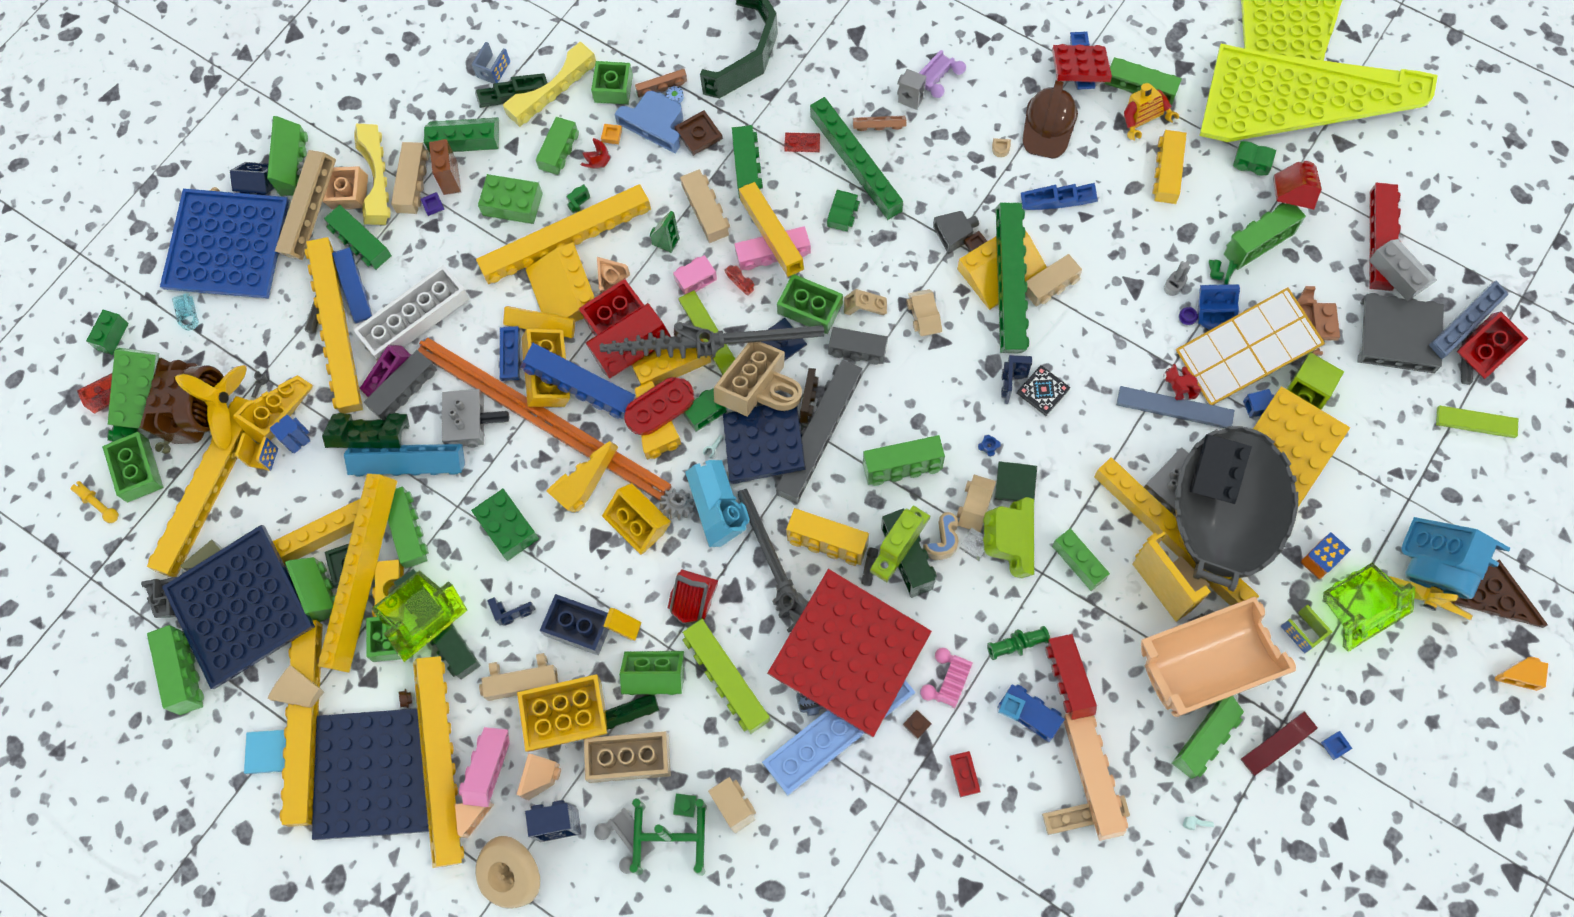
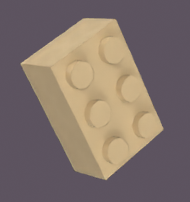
[708,777,756,833]

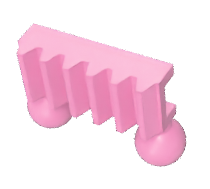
[920,648,973,709]

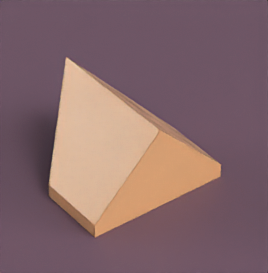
[597,257,630,293]

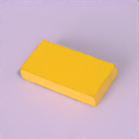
[603,608,642,641]

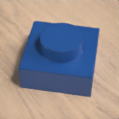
[1321,731,1353,760]

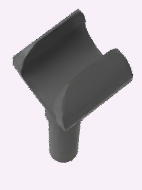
[251,371,268,398]

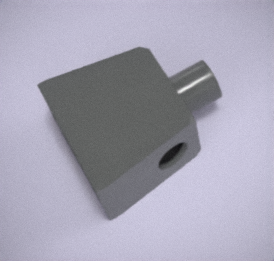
[933,211,979,254]

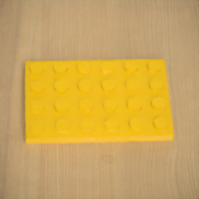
[1253,386,1351,507]

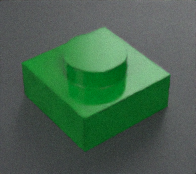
[673,793,697,818]

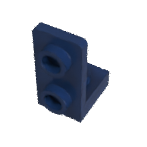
[487,597,536,626]

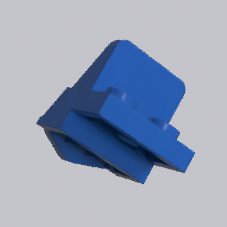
[1198,284,1240,330]

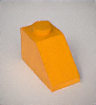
[1495,657,1548,691]

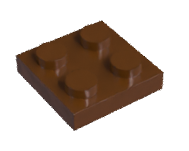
[674,110,723,155]

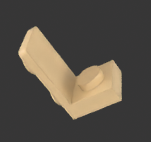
[844,289,887,315]

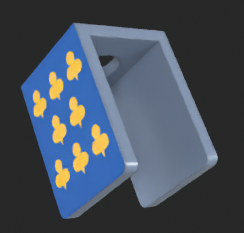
[471,42,510,84]

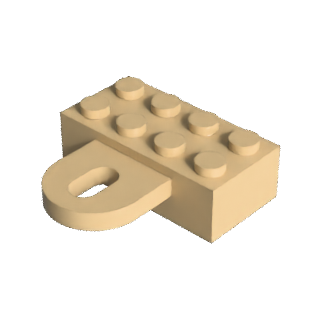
[714,342,802,417]

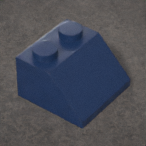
[230,162,274,195]

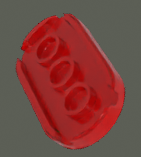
[624,377,694,435]

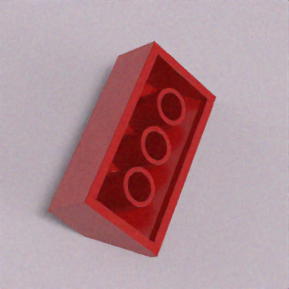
[1273,161,1322,210]
[585,303,671,379]

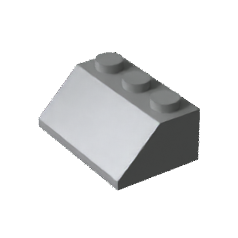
[1369,239,1437,302]

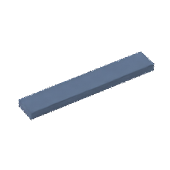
[1429,280,1509,359]
[1116,386,1235,429]

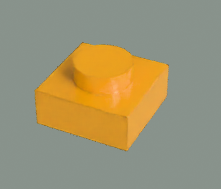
[601,124,622,145]

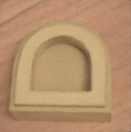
[992,138,1011,157]

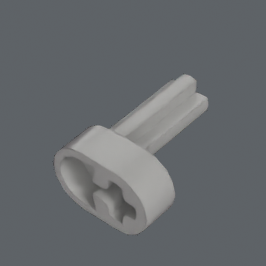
[1164,260,1191,296]

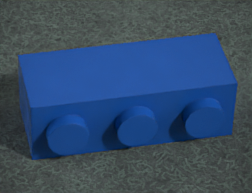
[997,684,1065,742]

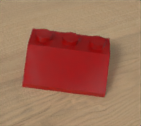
[578,278,644,336]

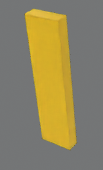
[503,306,576,338]

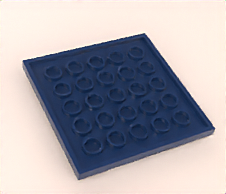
[162,525,315,689]
[312,708,429,841]

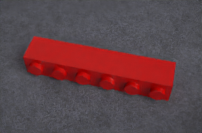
[1369,182,1401,291]

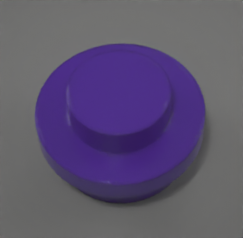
[1179,307,1198,325]

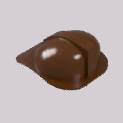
[1023,80,1078,159]

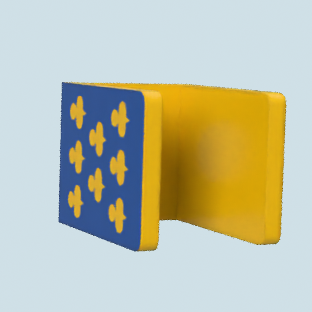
[235,433,279,471]

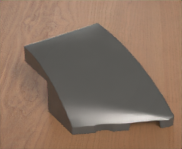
[141,577,177,618]

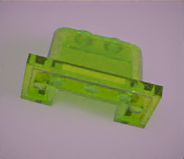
[1323,563,1415,652]
[371,570,468,662]

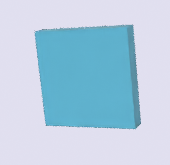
[244,730,286,774]

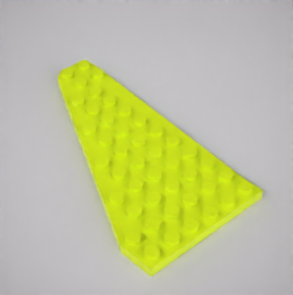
[1199,44,1438,142]

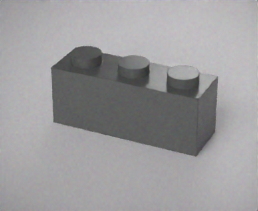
[828,327,888,365]

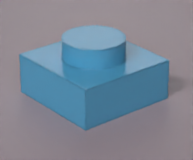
[998,693,1026,721]

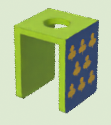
[1281,605,1332,654]

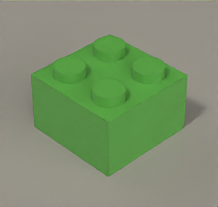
[591,61,633,105]

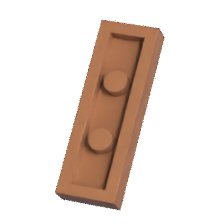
[635,69,687,98]
[853,115,907,131]

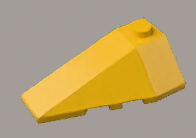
[546,441,618,513]

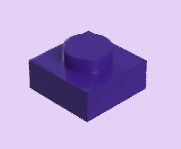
[421,192,445,216]

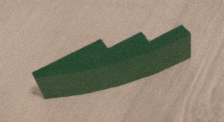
[475,73,548,108]

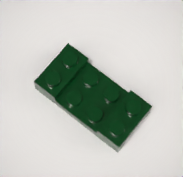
[322,413,410,448]

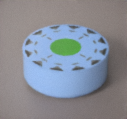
[666,86,684,103]

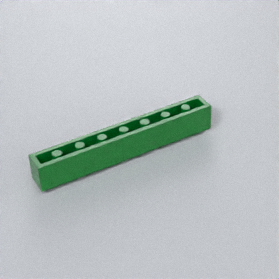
[810,97,903,220]
[995,202,1029,353]

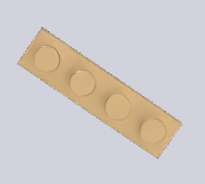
[1042,795,1130,835]

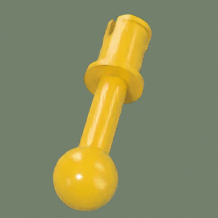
[70,481,119,523]

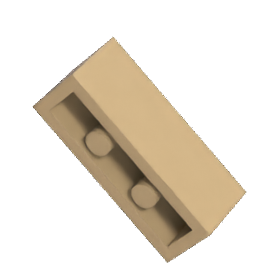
[1025,254,1082,306]

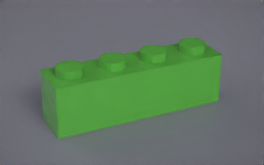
[1104,57,1182,105]
[388,486,429,569]

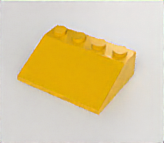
[957,231,1047,310]
[526,242,595,321]
[517,674,607,752]

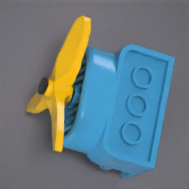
[1379,517,1510,620]

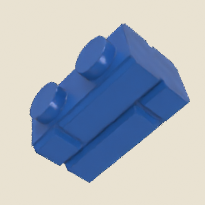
[270,415,310,454]

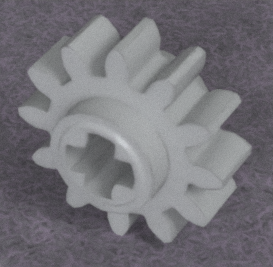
[659,488,694,521]

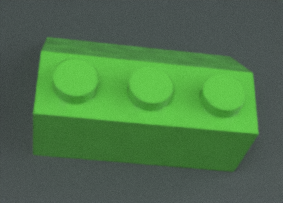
[285,557,336,622]
[619,651,684,695]

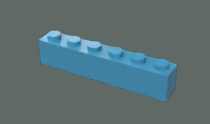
[344,444,465,477]

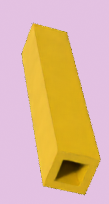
[739,182,804,277]

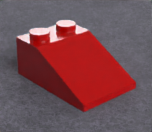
[1456,311,1529,379]

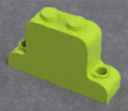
[983,497,1034,579]
[870,505,931,583]

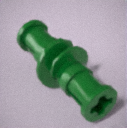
[987,626,1050,660]

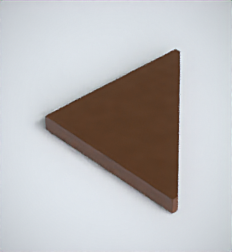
[1450,559,1548,628]

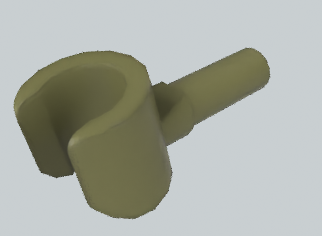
[155,440,171,454]

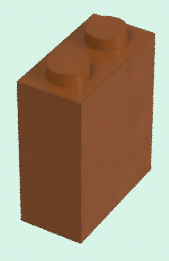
[429,139,461,195]

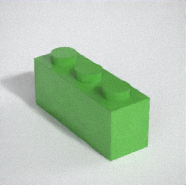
[536,117,579,175]
[1052,528,1110,591]

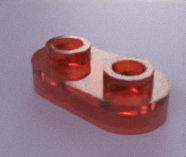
[724,265,754,296]

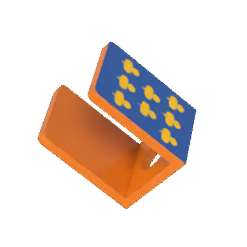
[1301,532,1351,579]

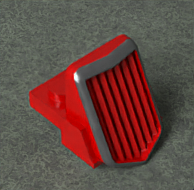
[667,569,718,624]

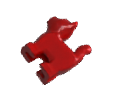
[1163,364,1201,400]

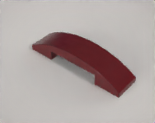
[1240,711,1318,776]

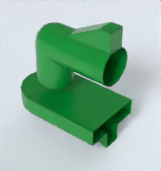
[1208,260,1238,285]

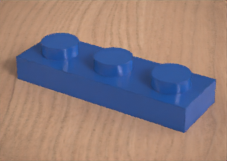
[499,326,520,381]

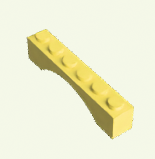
[503,41,596,127]
[354,123,391,225]

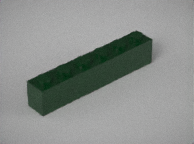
[393,569,481,680]

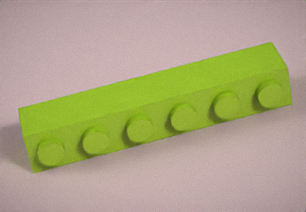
[682,619,771,734]

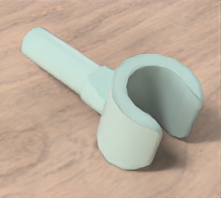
[703,435,724,459]
[1183,816,1214,830]

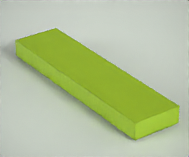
[1436,405,1519,438]

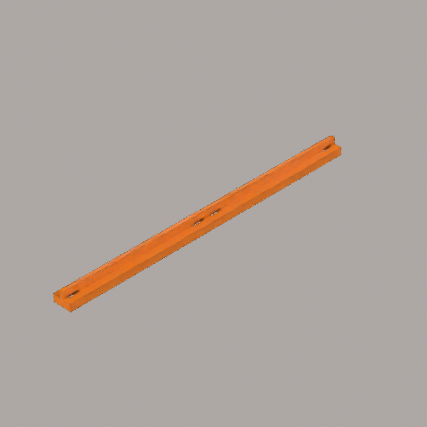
[418,337,672,501]

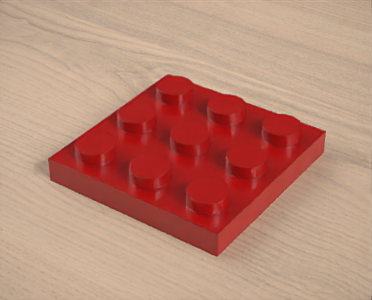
[1052,44,1112,82]

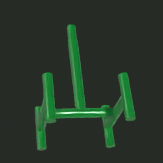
[629,798,707,876]

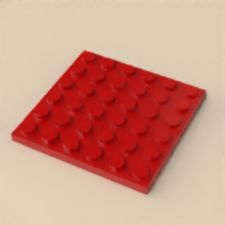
[767,569,932,737]

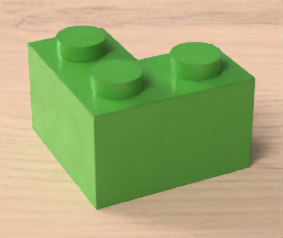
[366,616,413,662]

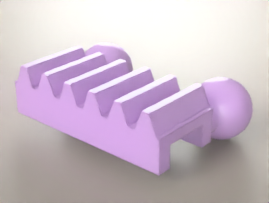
[919,50,966,98]

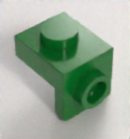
[566,184,591,213]
[107,425,138,442]

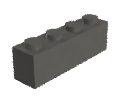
[363,350,437,420]

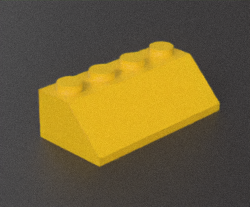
[631,339,712,386]

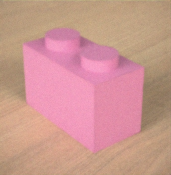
[673,255,717,295]

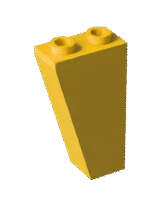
[635,381,681,460]

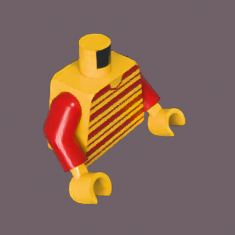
[1124,83,1179,140]

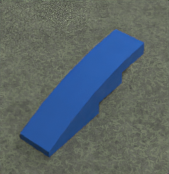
[1021,183,1098,210]
[332,247,372,324]

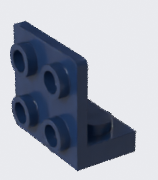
[1001,355,1032,404]

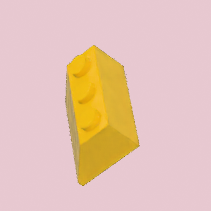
[602,483,671,555]

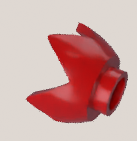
[580,138,610,169]

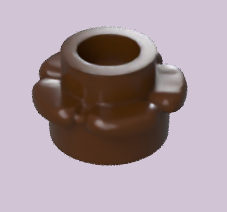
[398,688,412,708]

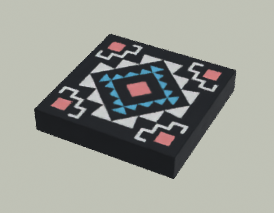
[1016,365,1071,416]

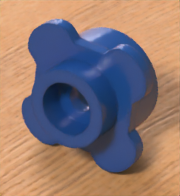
[978,435,1001,457]

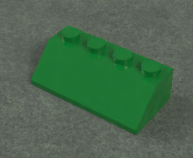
[424,117,499,154]

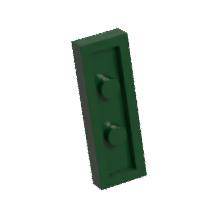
[605,695,659,729]

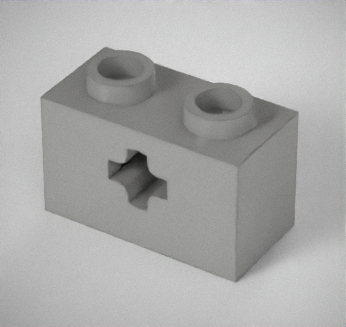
[897,69,926,110]

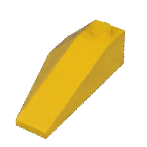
[233,375,313,444]

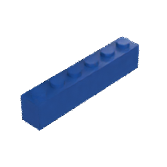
[520,343,635,419]

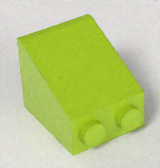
[1286,352,1345,409]

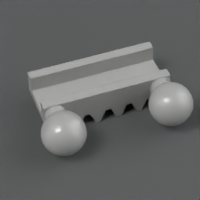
[594,808,655,874]

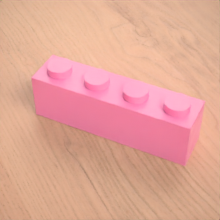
[734,226,811,271]
[459,727,510,807]

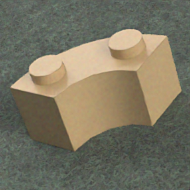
[906,289,943,336]
[956,474,996,532]

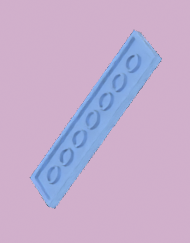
[762,680,915,796]

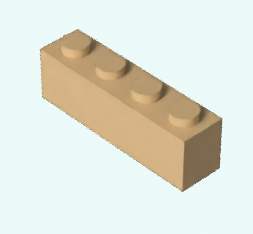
[391,142,429,214]
[680,169,730,243]

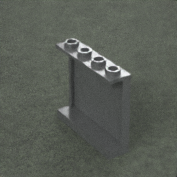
[1357,293,1444,374]

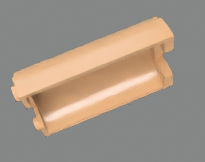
[1141,597,1296,717]

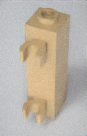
[479,653,559,701]

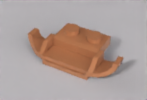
[1297,286,1340,356]

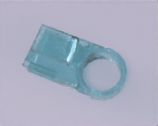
[172,293,199,331]

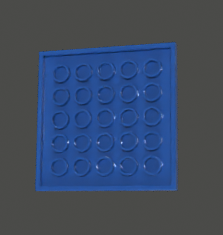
[160,188,290,299]

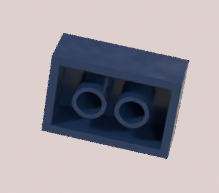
[539,594,609,656]
[525,800,581,842]

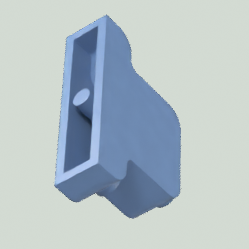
[614,91,683,154]

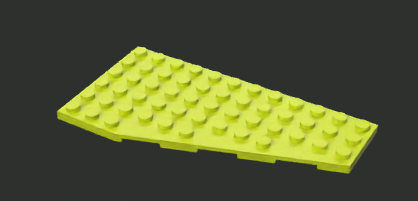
[1241,0,1342,61]

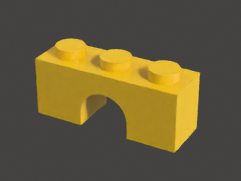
[372,560,404,622]

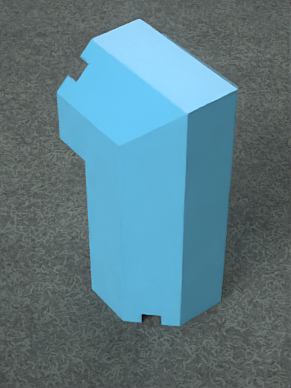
[685,460,750,547]

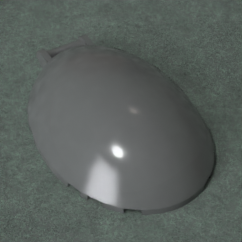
[1175,426,1298,592]

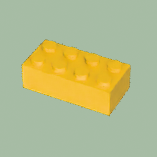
[521,329,570,407]
[786,508,869,566]

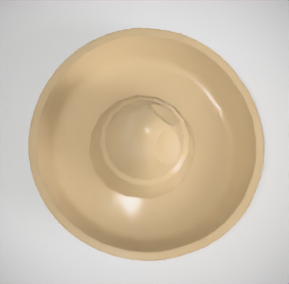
[475,836,540,909]

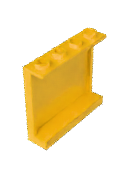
[1132,531,1211,622]

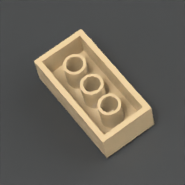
[584,731,671,783]

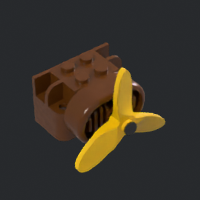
[139,358,247,449]

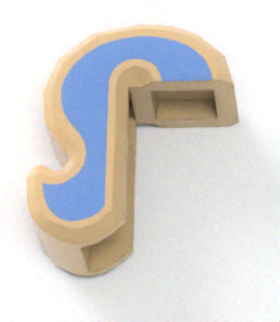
[923,512,959,560]

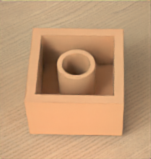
[322,166,368,209]

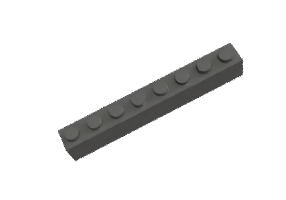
[774,359,863,504]

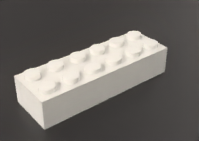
[353,265,469,361]

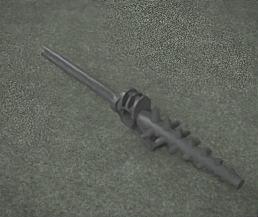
[599,322,824,359]
[737,489,808,633]

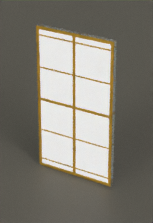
[1175,287,1325,405]

